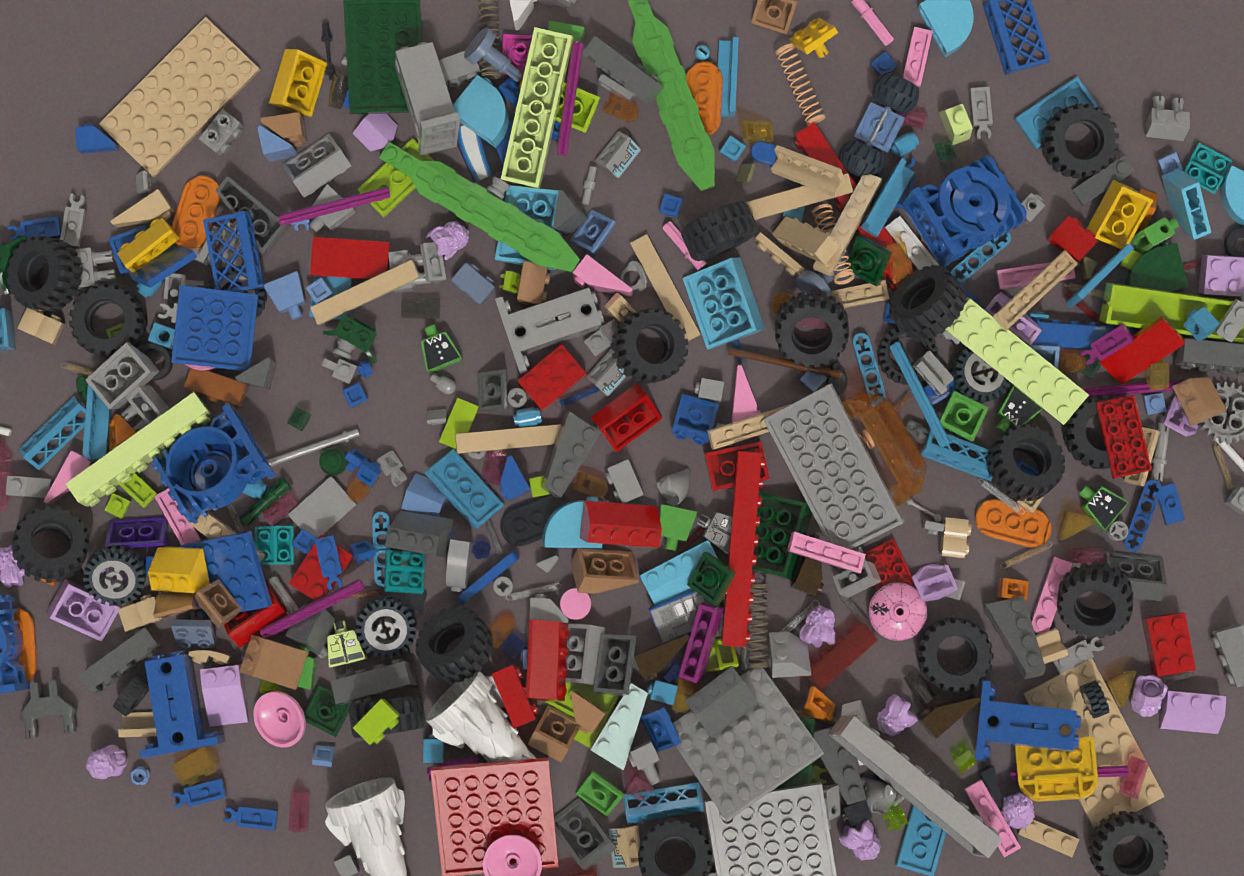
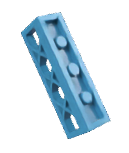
[718,37,739,117]
[860,159,914,237]
[82,384,111,461]
[18,396,86,470]
[920,429,993,482]
[623,782,704,824]

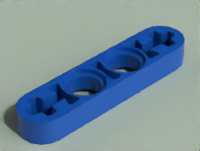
[1125,480,1162,552]
[456,551,520,606]

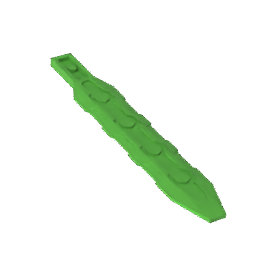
[627,0,715,191]
[379,142,580,272]

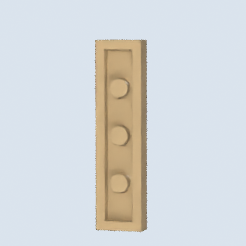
[771,145,846,197]

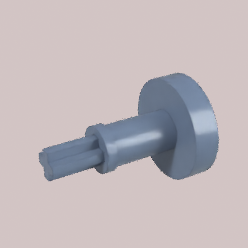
[464,27,523,82]
[796,250,850,297]

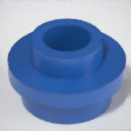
[357,360,373,379]

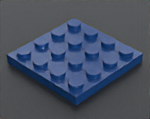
[171,285,258,371]
[182,531,272,618]

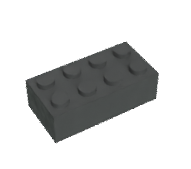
[1173,338,1244,376]

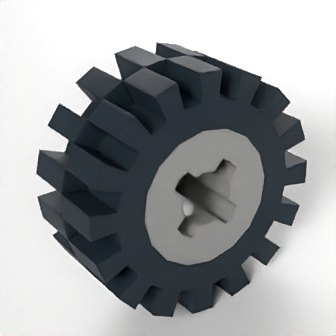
[1080,680,1110,719]

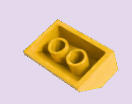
[269,49,327,117]
[1086,180,1153,249]
[117,218,180,272]
[148,546,210,593]

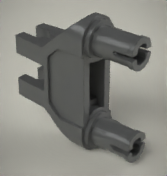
[20,679,77,739]

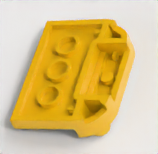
[1015,737,1098,802]

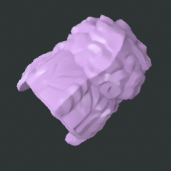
[426,221,469,260]
[0,545,25,588]
[800,605,835,648]
[1131,675,1167,717]
[876,694,918,737]
[86,745,128,779]
[1000,792,1035,829]
[839,819,881,861]

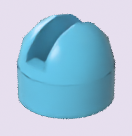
[695,45,710,61]

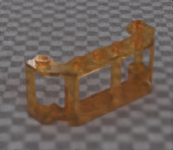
[842,392,928,506]

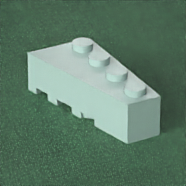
[591,682,648,770]

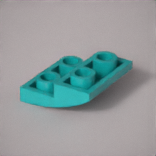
[1183,143,1233,194]
[255,526,294,565]
[384,550,425,594]

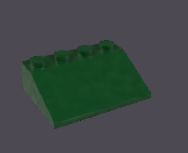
[752,492,812,581]

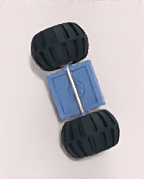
[838,72,919,178]

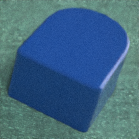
[751,142,777,166]

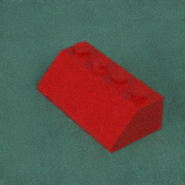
[580,500,662,548]
[526,619,569,702]

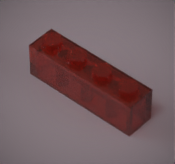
[806,622,878,691]

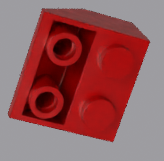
[1046,216,1098,262]

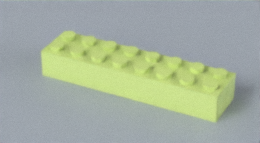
[501,27,574,188]
[946,296,1089,425]
[66,392,214,507]

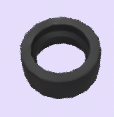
[139,344,173,380]

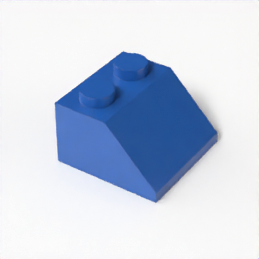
[499,455,531,502]

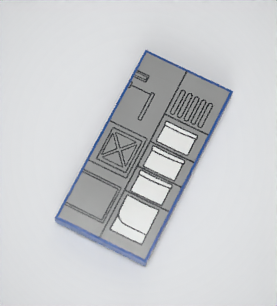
[648,590,725,644]

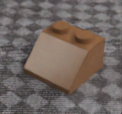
[751,0,798,34]
[261,112,307,147]
[517,261,551,306]
[1172,377,1226,427]
[194,579,243,628]
[571,690,606,734]
[527,705,579,763]

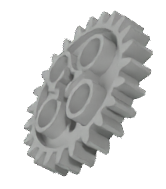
[1198,382,1244,445]

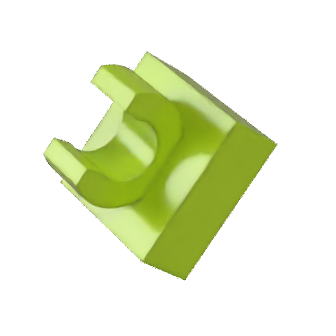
[499,271,521,294]

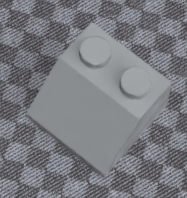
[769,632,811,678]

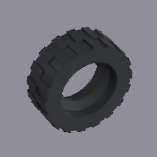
[113,673,149,717]

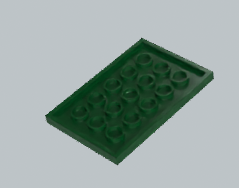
[343,0,422,114]

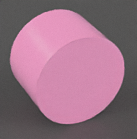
[560,588,591,619]

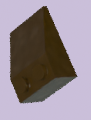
[791,533,824,596]
[634,634,690,680]
[917,696,981,739]

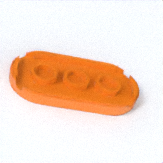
[686,62,723,136]
[172,176,221,250]
[975,499,1052,547]
[0,608,38,682]

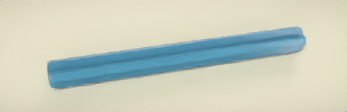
[890,342,950,448]

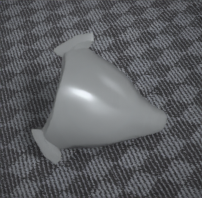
[657,468,691,507]
[861,777,896,814]

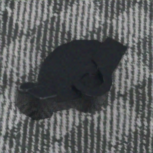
[827,361,848,396]

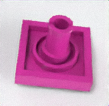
[502,34,533,73]

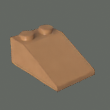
[571,548,639,594]
[153,591,201,618]
[239,635,308,690]

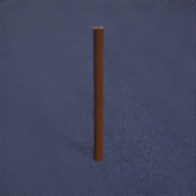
[728,347,842,379]

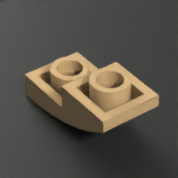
[188,650,233,665]

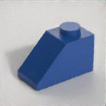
[75,124,119,154]

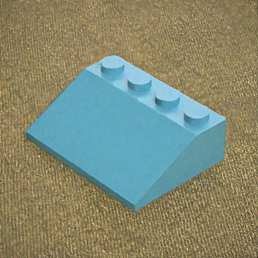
[495,185,562,270]
[683,257,765,350]
[640,540,718,605]

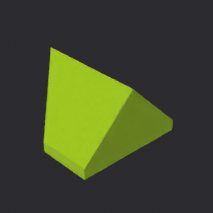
[705,638,739,672]

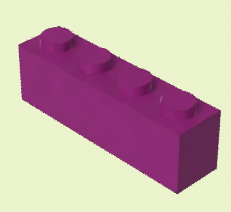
[678,600,724,683]

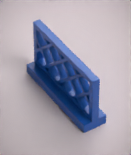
[983,0,1050,76]
[203,211,264,292]

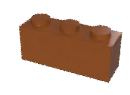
[184,368,249,409]

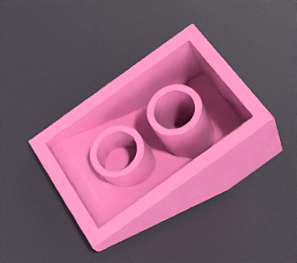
[573,255,633,297]

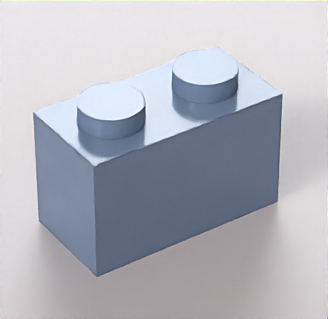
[451,263,496,307]

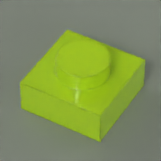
[105,493,132,519]

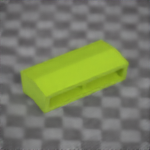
[439,398,479,449]

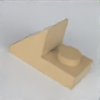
[604,293,636,323]

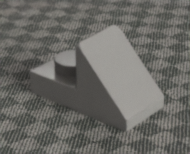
[584,319,618,357]

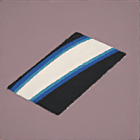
[457,125,504,182]

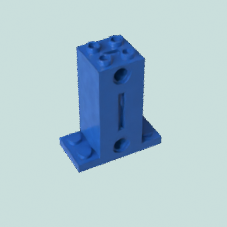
[139,651,225,758]
[975,680,1081,762]

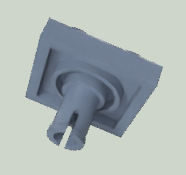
[171,611,217,649]

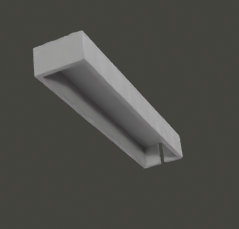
[828,715,1002,858]

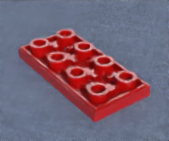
[310,237,390,280]
[1098,317,1186,385]
[1095,395,1152,479]
[863,538,927,616]

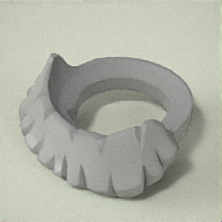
[620,261,647,292]

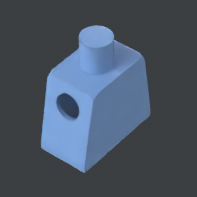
[264,271,306,320]

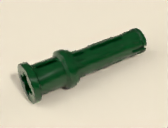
[240,476,292,526]

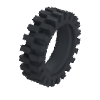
[877,326,939,385]

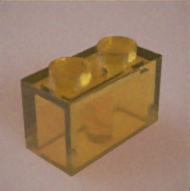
[171,746,220,786]

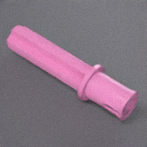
[851,0,894,46]
[663,221,707,271]

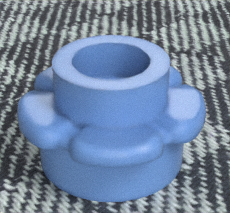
[130,766,150,785]

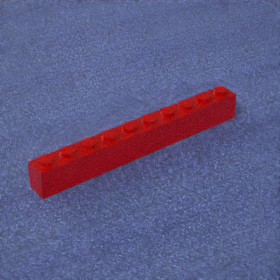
[793,123,914,292]
[721,450,765,647]

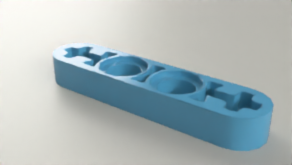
[951,232,1011,283]
[852,333,886,406]
[372,512,392,587]

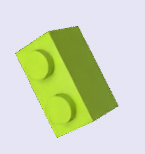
[353,698,400,745]

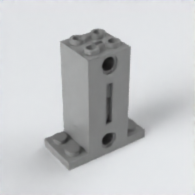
[395,42,460,156]
[495,288,604,376]

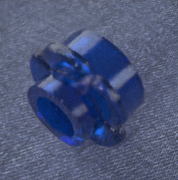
[472,541,491,560]

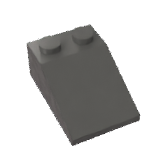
[554,798,617,872]

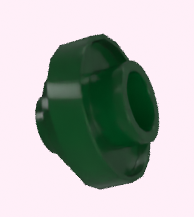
[319,448,348,476]

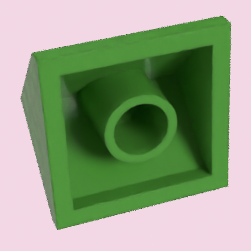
[939,391,988,442]
[576,770,624,816]

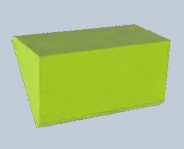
[556,82,600,133]

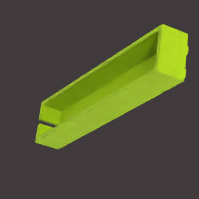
[1100,282,1244,343]

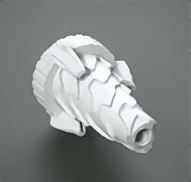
[426,671,537,762]
[325,778,407,876]

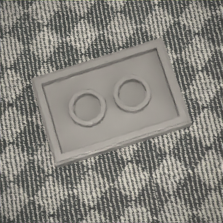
[288,476,357,538]

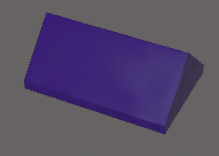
[105,516,170,549]

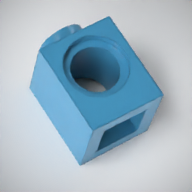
[1183,307,1219,342]
[148,322,175,349]
[648,680,678,705]
[423,734,444,763]

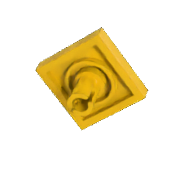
[789,18,838,58]

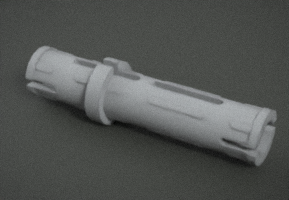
[1150,423,1170,482]

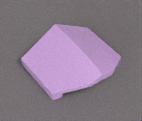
[353,114,398,152]
[1163,396,1198,436]
[912,564,958,601]

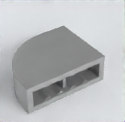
[446,540,474,592]

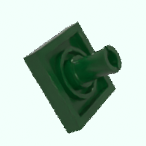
[845,235,892,287]
[687,552,736,606]
[304,685,354,737]

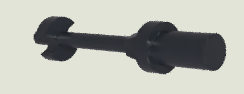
[321,23,336,80]

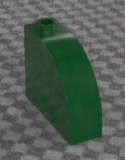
[1125,241,1189,292]

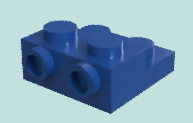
[671,394,719,445]

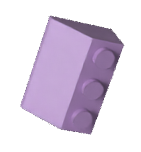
[1159,690,1226,734]

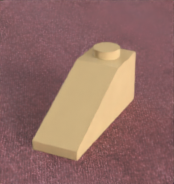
[110,189,174,227]

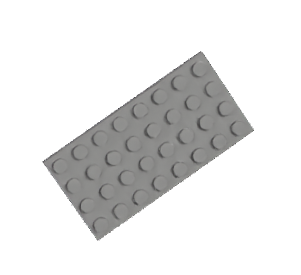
[763,383,905,549]

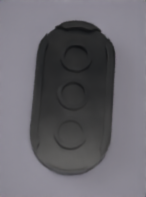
[500,495,571,546]

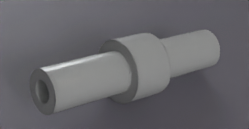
[581,166,597,205]

